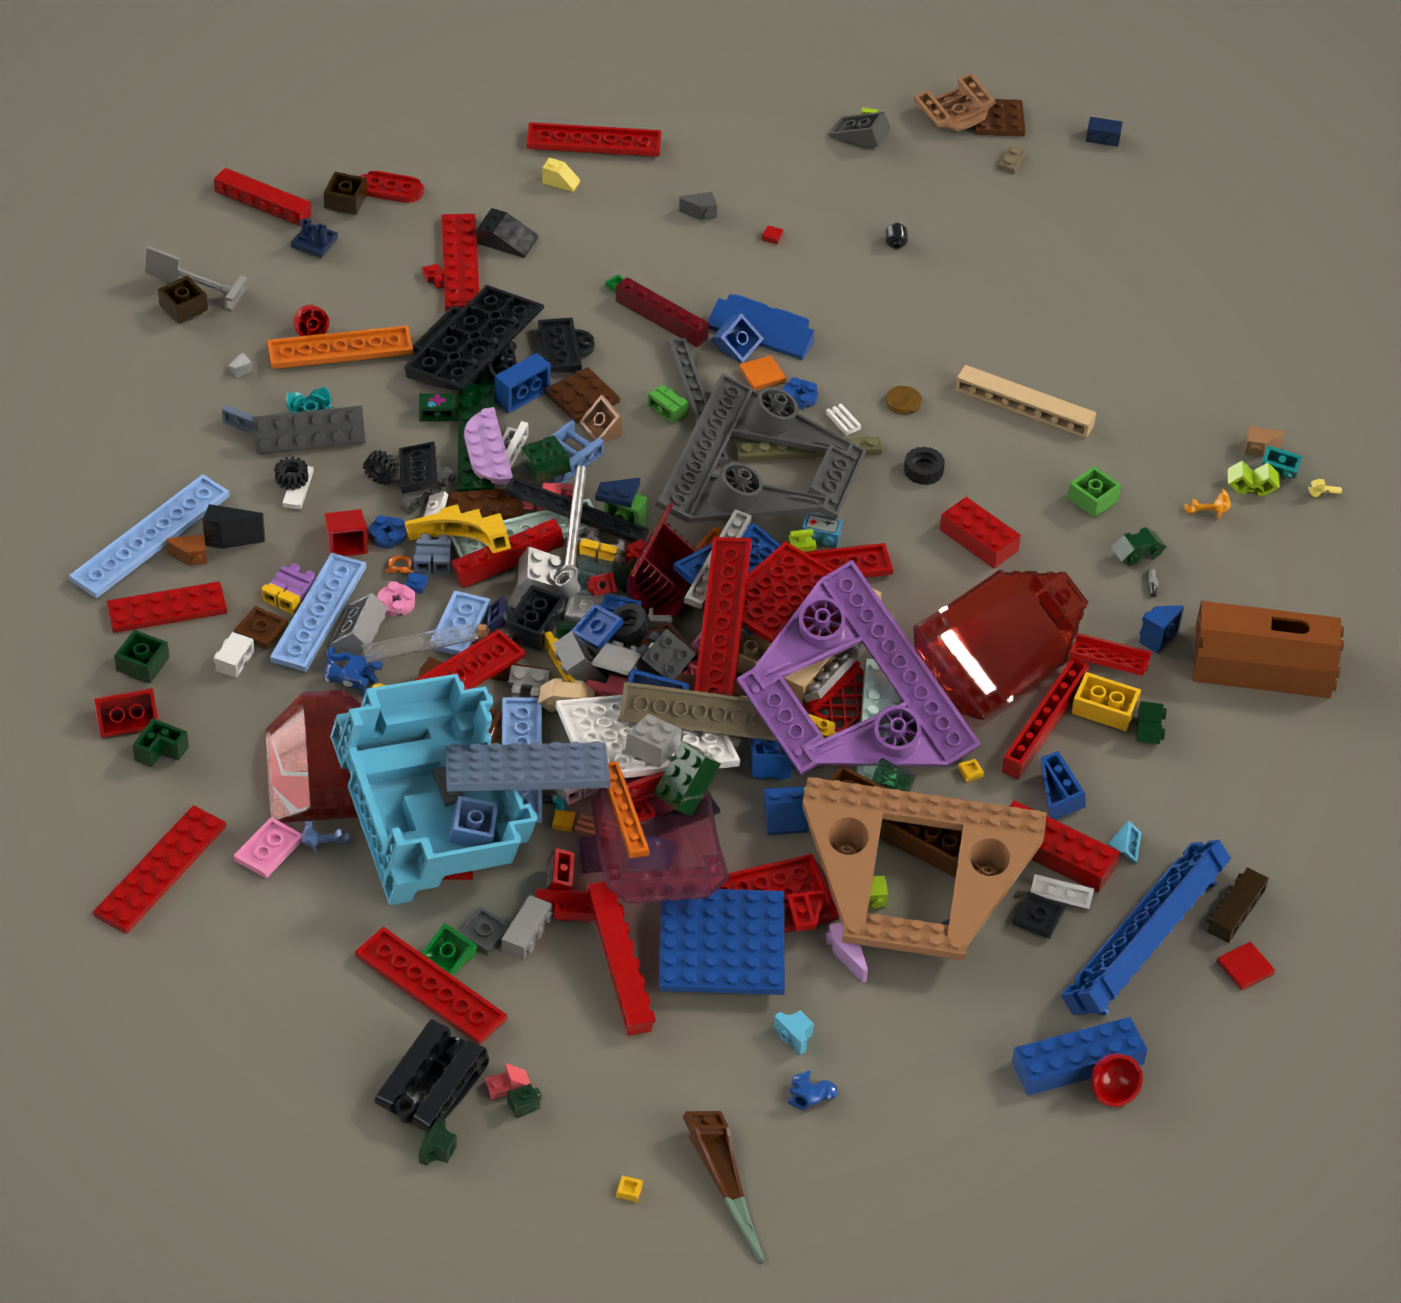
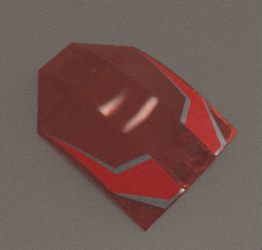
[266,690,362,823]

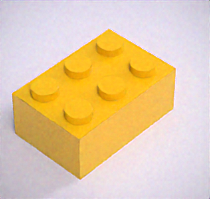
[1071,672,1141,732]

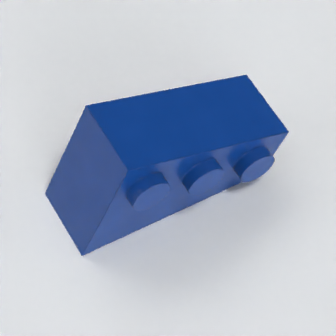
[1041,751,1086,820]

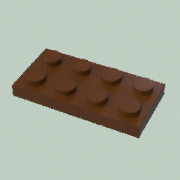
[447,489,523,520]

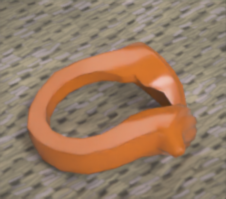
[385,555,414,575]

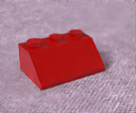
[93,688,158,738]

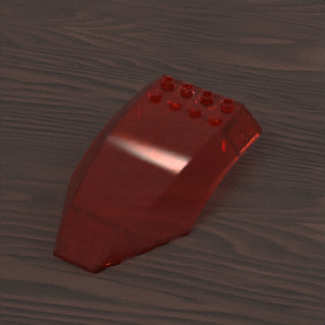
[913,570,1088,720]

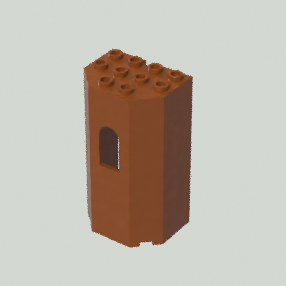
[1193,600,1344,698]

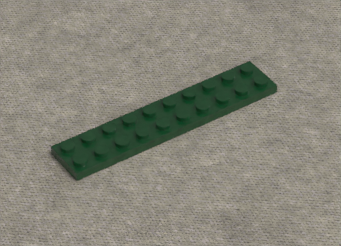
[457,362,495,492]

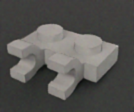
[508,665,550,698]

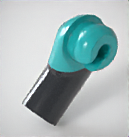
[542,793,568,811]

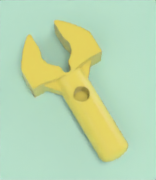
[1308,479,1342,497]

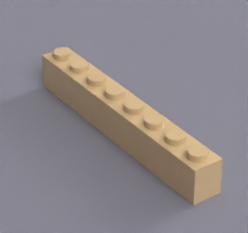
[955,365,1097,438]

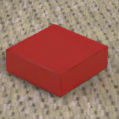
[762,225,784,244]

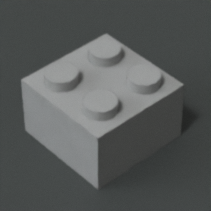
[517,547,563,594]
[625,714,682,767]

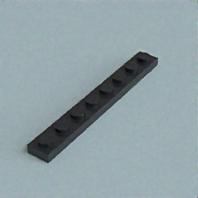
[505,477,649,543]

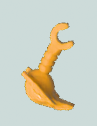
[1185,489,1230,519]

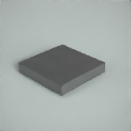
[457,906,511,956]

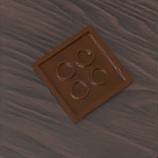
[975,99,1025,136]
[545,367,620,424]

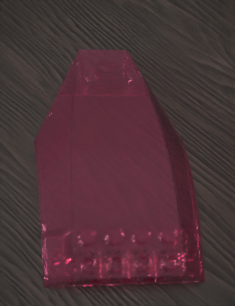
[591,776,729,903]

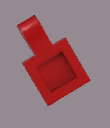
[421,263,444,289]

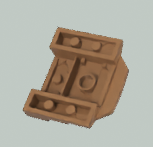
[914,73,995,131]

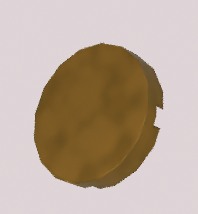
[886,386,922,415]

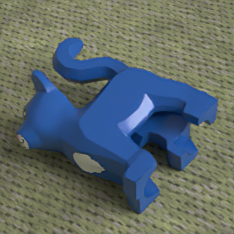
[324,647,383,696]

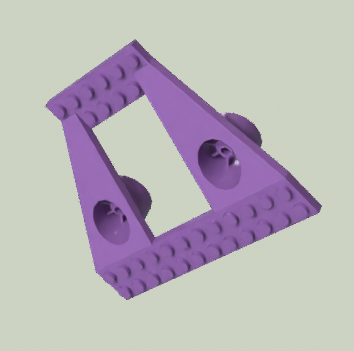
[737,560,981,775]

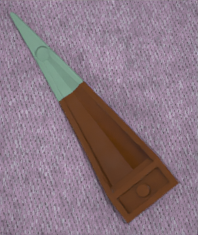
[682,1111,764,1264]

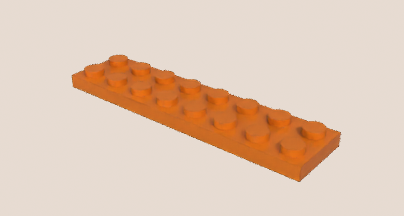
[267,325,413,369]

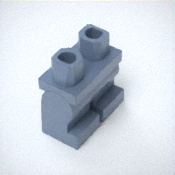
[414,534,451,574]

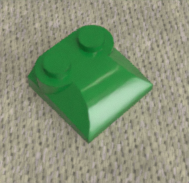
[421,922,478,976]

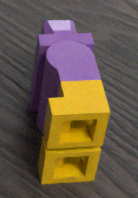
[261,563,316,615]

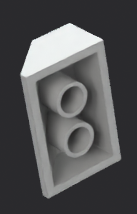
[328,593,388,654]

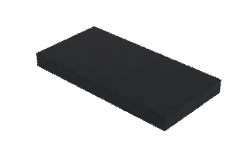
[399,441,438,494]

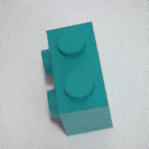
[1261,445,1303,479]

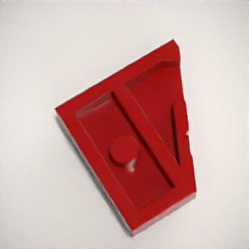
[787,889,826,932]

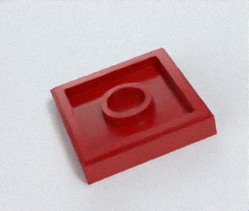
[1217,941,1275,990]

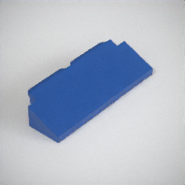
[708,294,815,360]

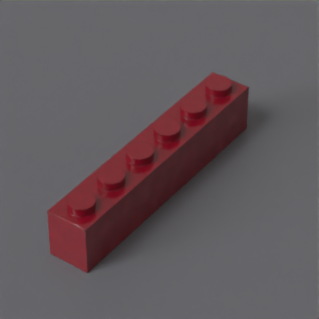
[616,277,709,347]

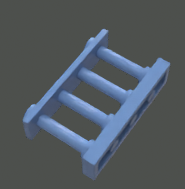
[522,420,604,483]

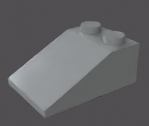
[592,640,645,675]

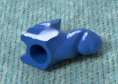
[788,1070,838,1110]

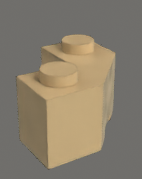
[538,678,595,714]

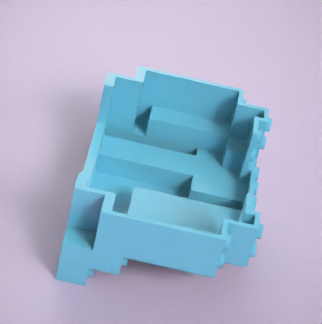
[330,674,538,906]

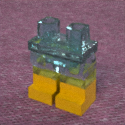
[575,538,617,590]

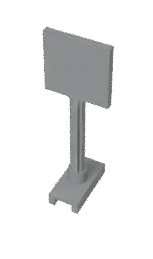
[145,246,247,312]

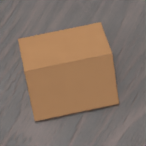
[579,395,622,442]

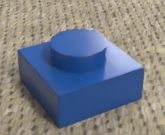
[404,572,428,594]

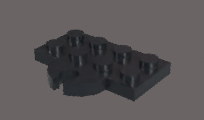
[538,317,595,373]

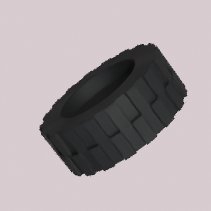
[904,447,945,485]
[612,603,651,646]

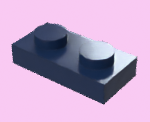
[487,596,508,631]

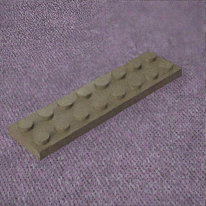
[619,682,776,742]

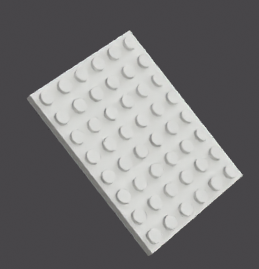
[556,695,740,778]

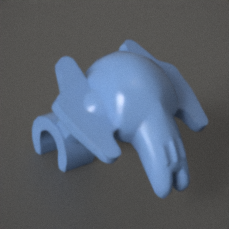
[301,821,351,853]

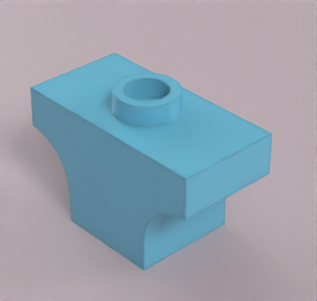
[773,1010,814,1055]

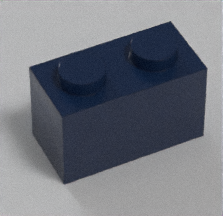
[1086,117,1123,147]

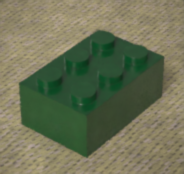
[653,741,721,816]

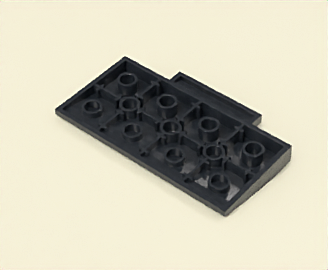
[404,285,544,391]

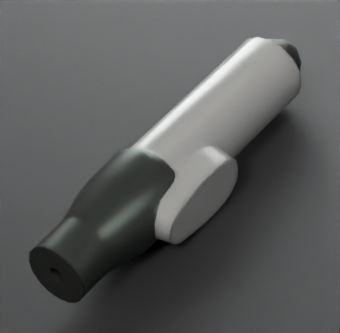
[1148,568,1159,597]

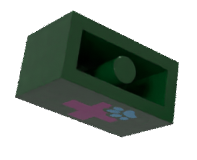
[419,393,456,421]

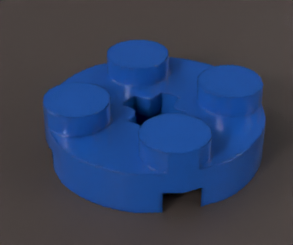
[783,377,818,409]
[369,515,407,548]

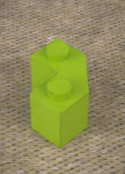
[1227,461,1280,496]

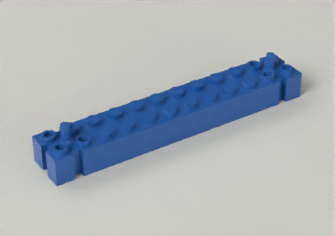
[1060,839,1231,1016]

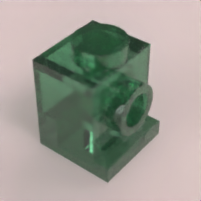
[507,1084,542,1118]

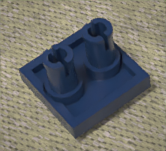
[291,218,338,258]

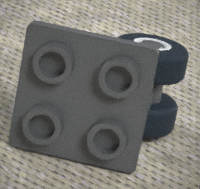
[637,629,695,680]

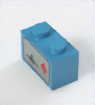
[802,513,843,548]

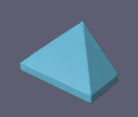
[1108,821,1142,864]

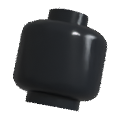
[886,223,908,249]

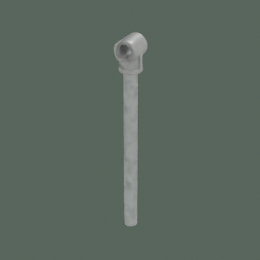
[555,466,587,598]

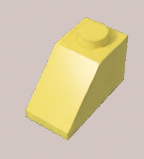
[542,158,580,192]

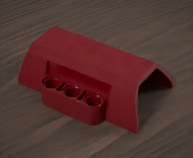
[627,502,713,618]

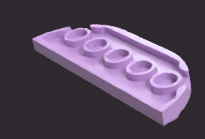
[464,407,513,484]

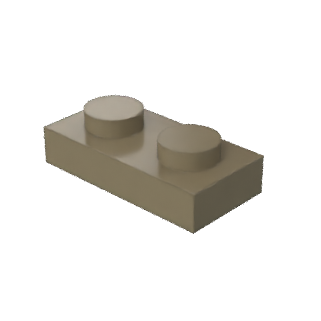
[998,145,1026,174]

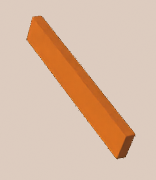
[605,761,650,858]

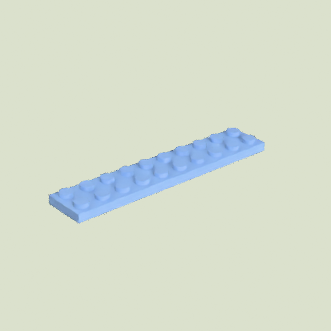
[69,474,230,599]

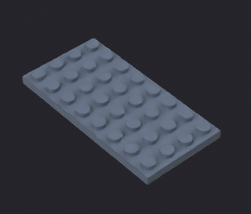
[445,741,610,791]

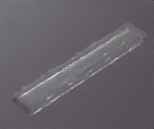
[361,622,478,663]

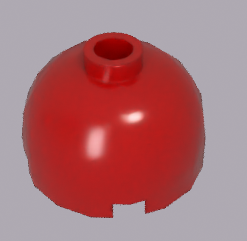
[293,304,329,336]

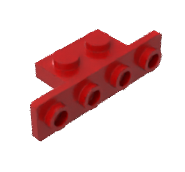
[535,888,594,923]

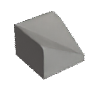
[228,353,252,378]

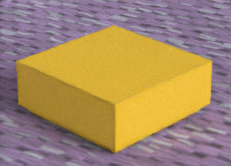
[957,758,984,782]
[552,810,576,832]
[616,1176,643,1202]

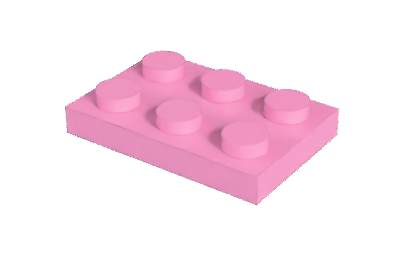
[234,817,302,879]

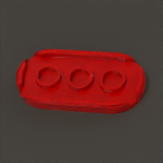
[360,171,424,203]

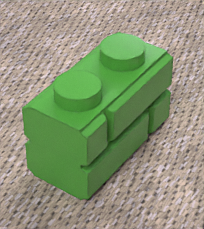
[647,384,688,424]

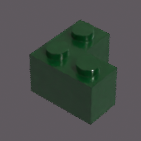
[132,719,189,767]

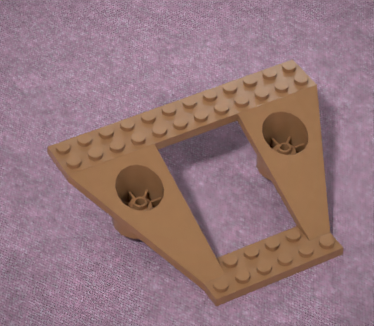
[802,777,1047,961]

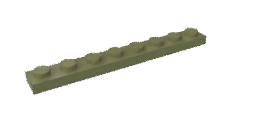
[736,437,882,461]

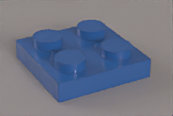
[571,604,624,650]

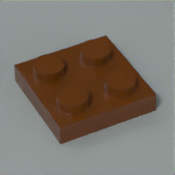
[234,606,288,649]

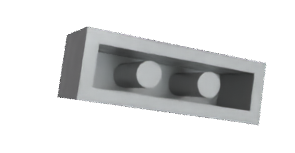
[502,895,553,960]

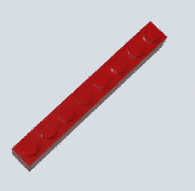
[1002,658,1090,780]
[587,880,656,1036]

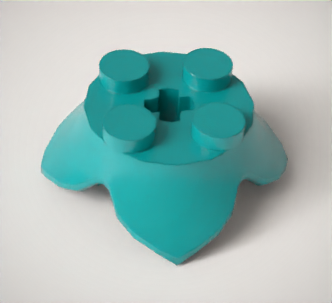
[286,386,334,413]

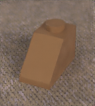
[1245,426,1284,456]

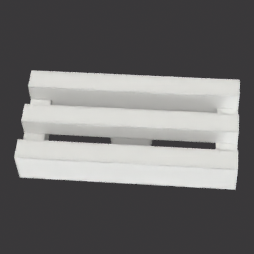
[826,404,861,435]

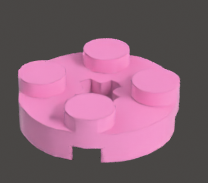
[377,582,415,617]

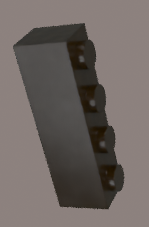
[1207,867,1269,943]

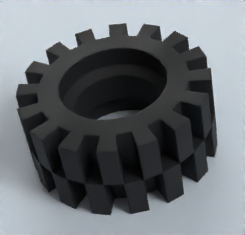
[363,450,399,485]
[274,456,309,490]

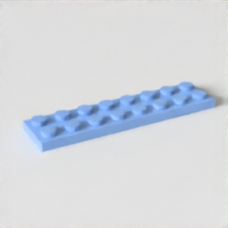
[270,553,366,672]
[502,697,542,823]

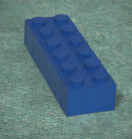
[1012,1017,1148,1095]

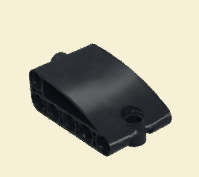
[375,1019,489,1133]

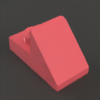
[484,1063,532,1100]

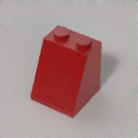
[324,509,368,556]

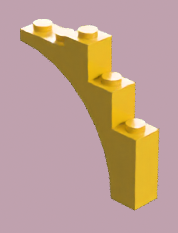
[405,504,511,553]

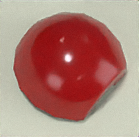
[1091,1053,1143,1107]

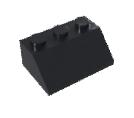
[505,585,565,650]

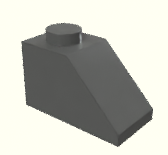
[679,192,717,220]

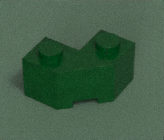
[1111,527,1167,567]
[1135,700,1167,744]

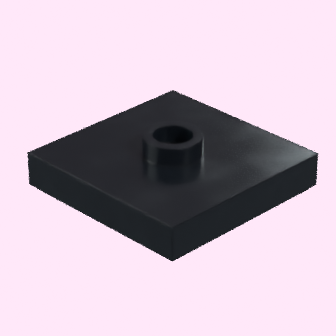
[1012,891,1066,939]

